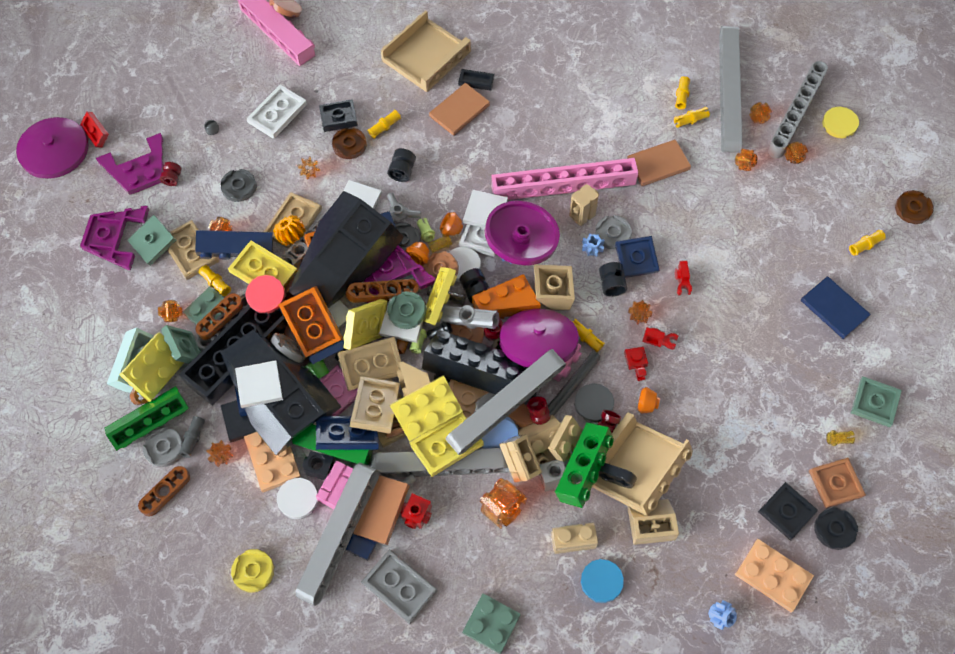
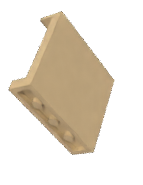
[381,10,471,92]
[592,412,693,516]

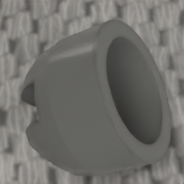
[204,120,219,135]

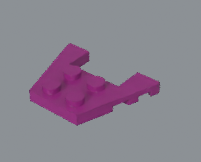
[96,133,164,195]
[80,205,149,270]
[364,246,436,304]

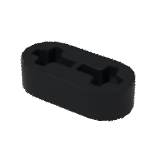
[599,463,637,489]

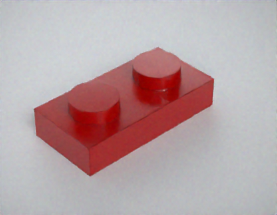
[80,111,109,148]

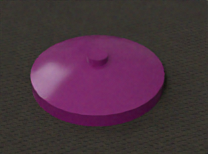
[16,117,89,179]
[485,201,560,266]
[500,309,579,367]

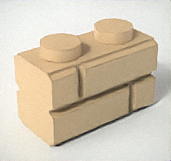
[569,184,599,226]
[499,434,542,482]
[551,523,598,554]

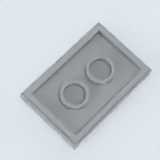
[361,549,438,624]

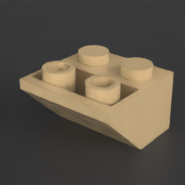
[397,362,430,397]
[518,415,571,465]
[627,499,679,545]

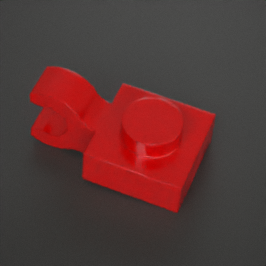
[675,260,692,296]
[642,327,679,350]
[624,346,648,381]

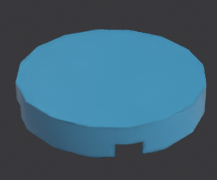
[581,559,624,603]

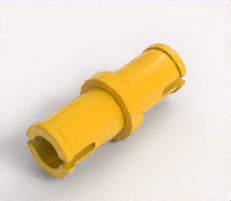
[675,76,691,110]
[674,107,710,128]
[367,110,401,139]
[849,230,886,256]
[199,265,231,296]
[572,319,605,352]

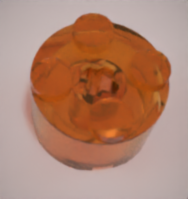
[480,478,527,529]

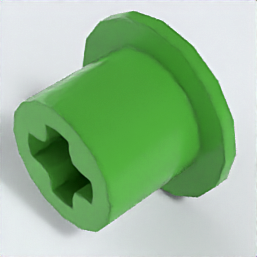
[304,359,329,378]

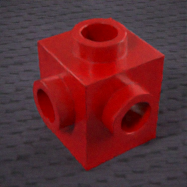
[400,493,432,529]

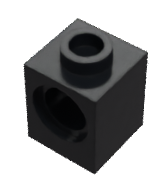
[302,451,335,481]

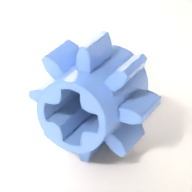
[582,234,605,257]
[709,600,737,630]

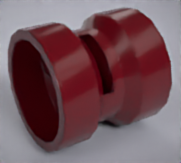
[159,162,182,186]
[484,318,503,341]
[527,396,551,425]
[597,409,622,434]

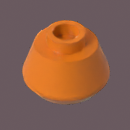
[440,212,463,236]
[405,242,429,266]
[637,387,660,414]

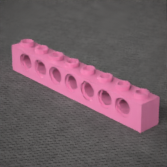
[492,158,638,200]

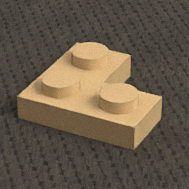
[548,415,583,461]

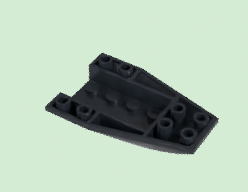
[289,191,404,308]
[221,330,341,456]

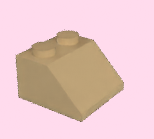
[534,265,575,310]

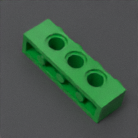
[555,422,614,508]

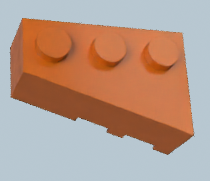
[472,274,541,319]

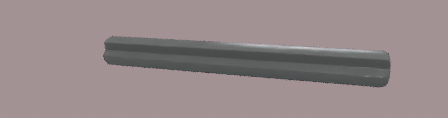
[548,351,601,416]

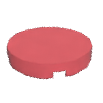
[245,275,285,313]

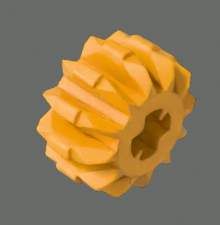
[273,215,306,246]

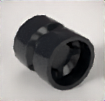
[387,148,416,182]
[599,262,627,297]
[459,268,490,303]

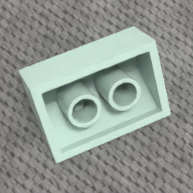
[107,327,154,394]

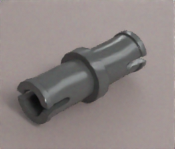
[178,416,205,458]

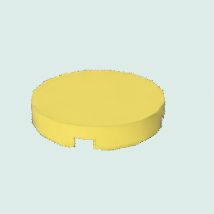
[822,107,859,139]
[231,549,274,593]

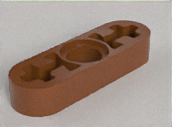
[195,293,243,340]
[138,466,190,517]

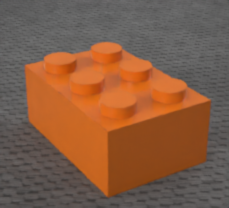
[278,286,343,357]

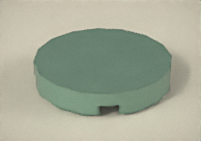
[387,291,426,329]

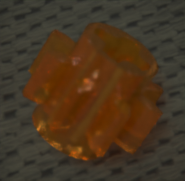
[749,102,772,124]
[784,142,809,164]
[735,149,758,171]
[297,156,320,179]
[209,217,233,231]
[158,300,183,322]
[628,300,653,325]
[206,440,233,467]

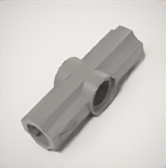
[441,305,499,329]

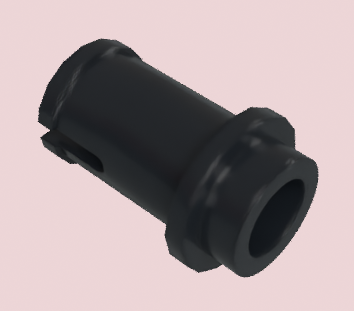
[427,322,453,341]

